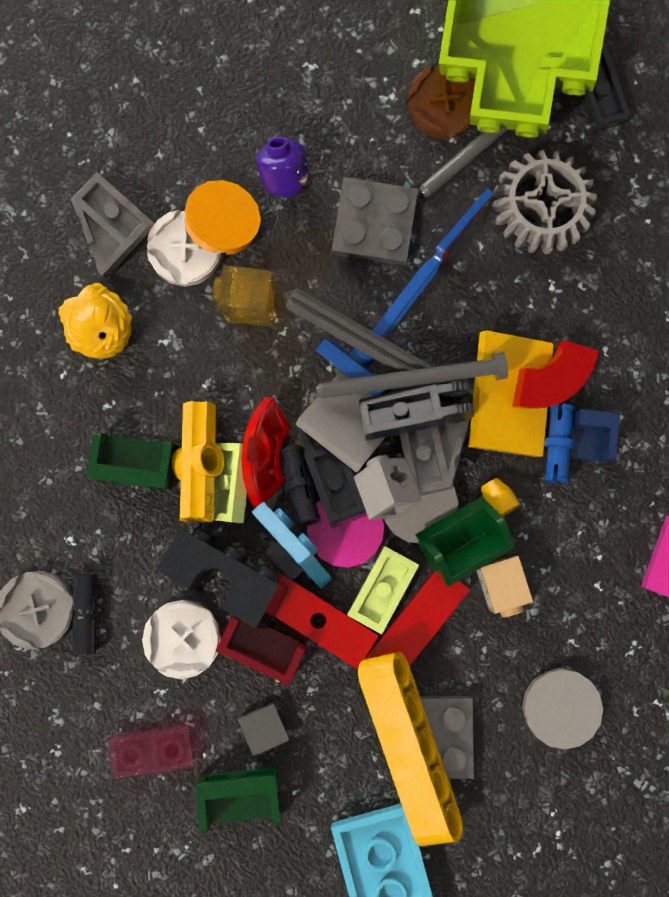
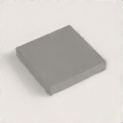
[295,371,385,473]

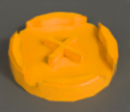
[184,180,261,255]

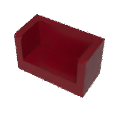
[216,615,307,686]

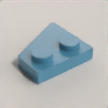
[252,502,332,589]

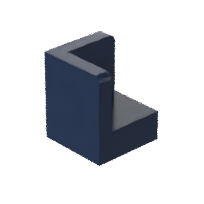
[570,409,620,462]

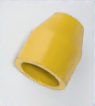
[481,478,521,517]

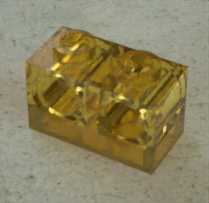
[213,266,276,326]

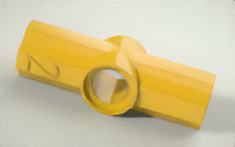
[172,401,224,523]

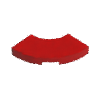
[512,341,599,409]
[241,397,291,506]

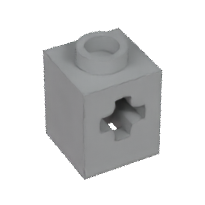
[354,455,422,520]

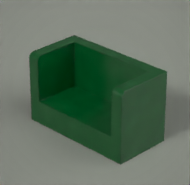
[87,432,177,490]
[415,496,515,587]
[195,766,283,833]

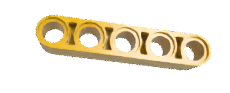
[358,652,463,846]

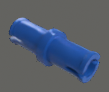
[544,404,576,484]

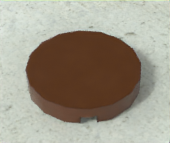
[408,64,476,139]

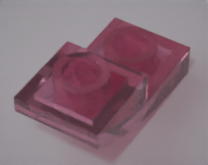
[107,726,194,780]

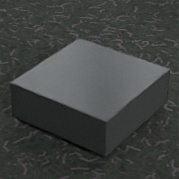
[238,701,290,756]

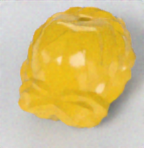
[59,283,132,359]

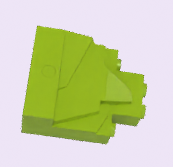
[439,0,610,138]

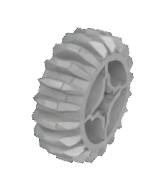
[492,149,597,255]

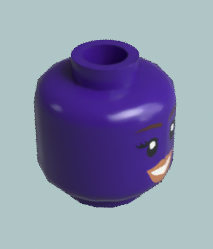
[256,136,309,198]

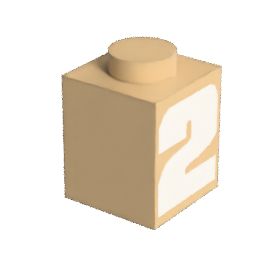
[476,555,533,618]

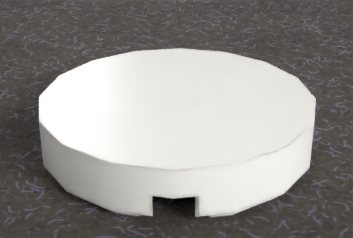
[147,210,222,286]
[142,599,222,679]

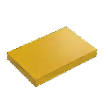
[468,330,554,457]

